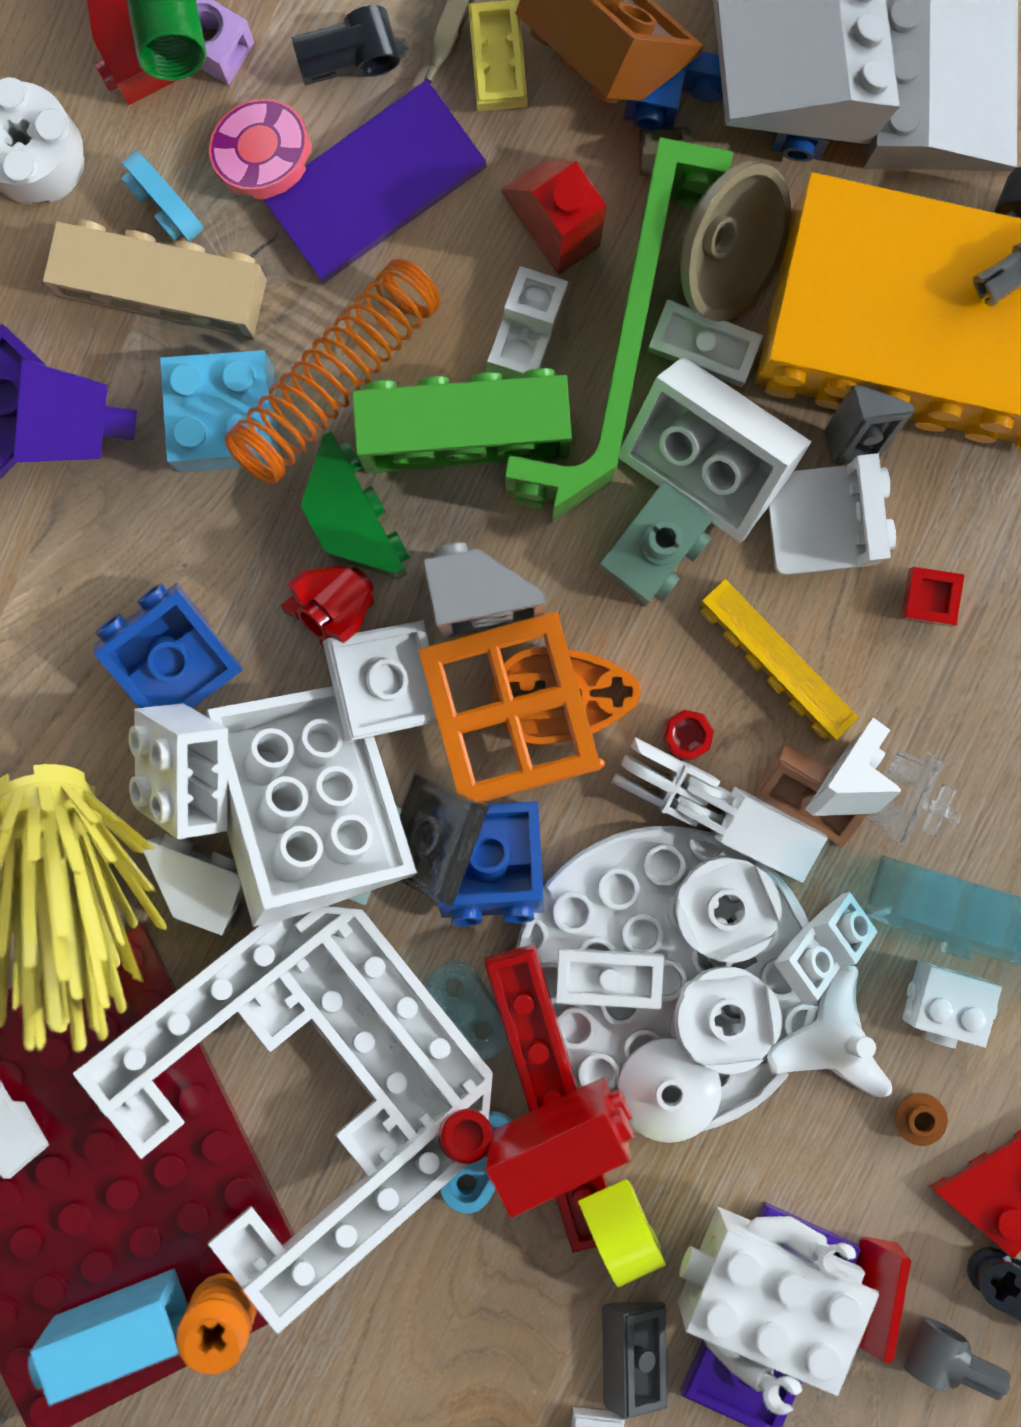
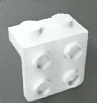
[768,453,896,575]

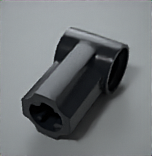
[291,5,400,86]

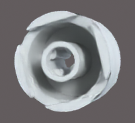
[0,77,85,205]

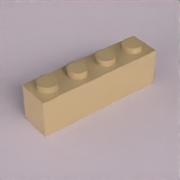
[43,219,267,338]

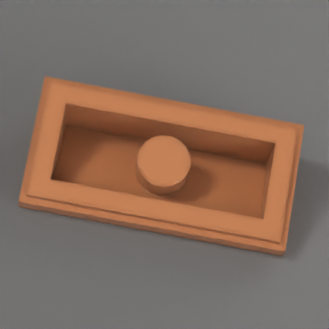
[755,744,868,848]

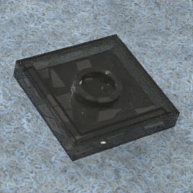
[399,774,489,906]

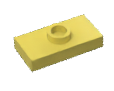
[468,0,528,111]

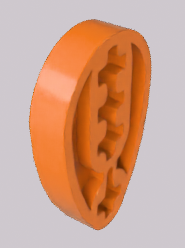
[492,647,641,745]

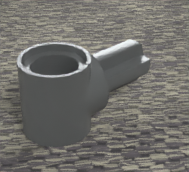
[903,1318,1011,1400]

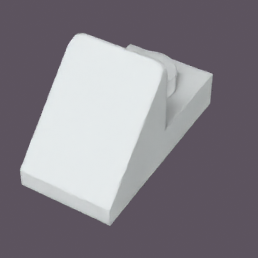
[805,718,901,816]

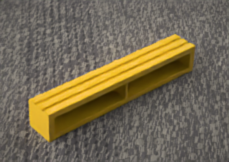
[699,578,859,741]

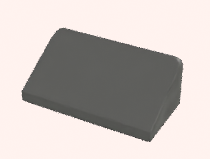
[825,385,914,465]
[602,1302,667,1419]

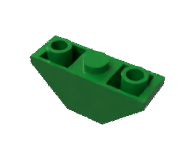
[301,431,410,579]

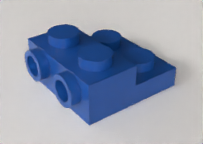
[93,582,243,708]
[436,801,545,927]

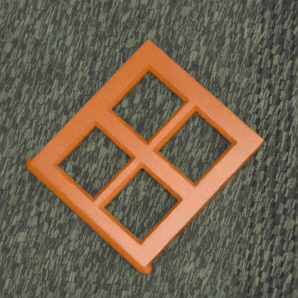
[418,611,605,808]

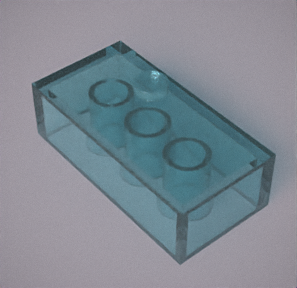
[864,855,1021,965]

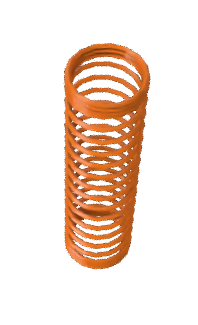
[224,258,440,484]

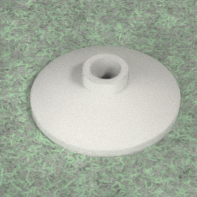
[617,1037,721,1143]

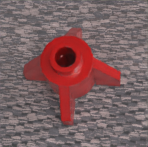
[280,565,374,650]

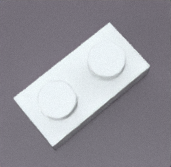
[647,299,763,388]
[556,948,664,1009]

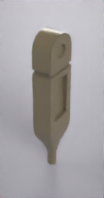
[424,0,475,83]

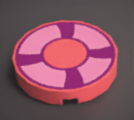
[209,99,312,199]

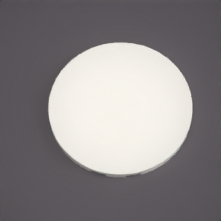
[515,825,819,1133]

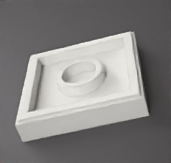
[323,620,438,742]

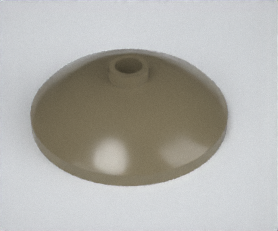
[679,161,791,322]

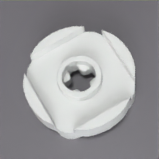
[675,856,782,963]
[674,966,782,1074]

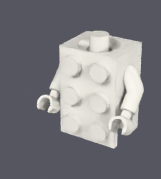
[678,1206,879,1415]

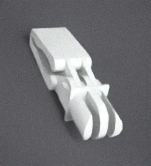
[611,737,828,883]

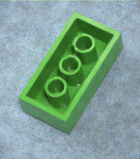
[352,368,572,474]

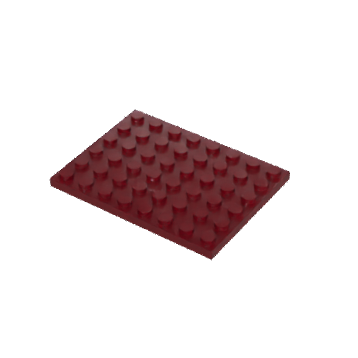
[0,923,321,1427]

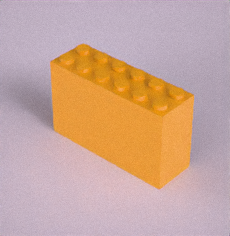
[753,172,1021,451]

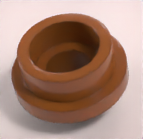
[894,1092,948,1146]

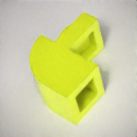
[578,1179,666,1287]

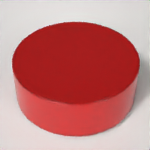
[438,1109,493,1164]

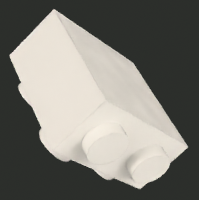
[129,703,228,839]

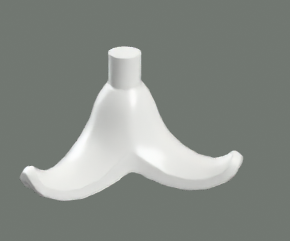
[767,965,892,1098]

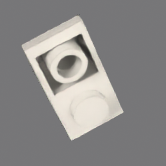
[143,832,244,935]

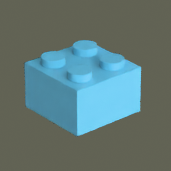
[160,350,280,473]

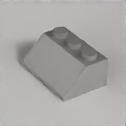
[424,543,546,637]

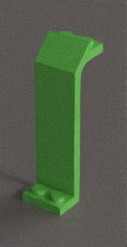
[505,137,733,523]

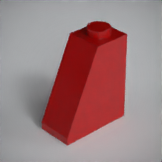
[502,161,607,275]

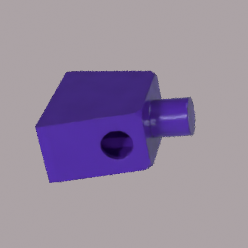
[13,360,137,462]

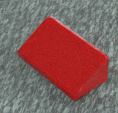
[856,1237,911,1363]

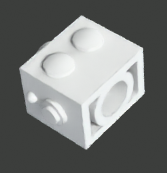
[902,960,1002,1048]

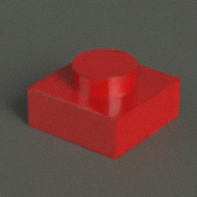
[901,566,965,627]

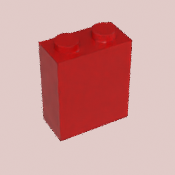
[486,1077,634,1218]

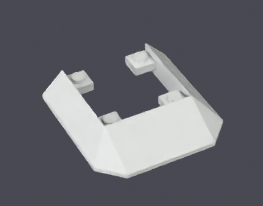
[73,906,493,1334]

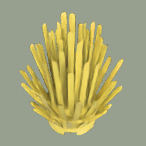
[0,764,166,1052]

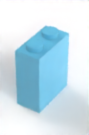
[28,1268,188,1405]

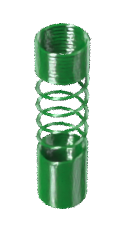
[126,0,207,81]

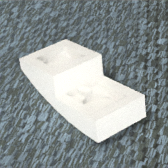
[486,266,568,379]

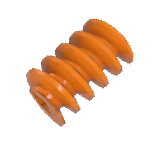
[176,1273,257,1375]

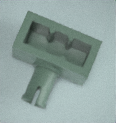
[597,482,713,606]

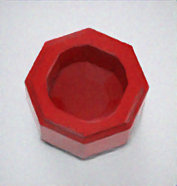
[662,709,714,760]

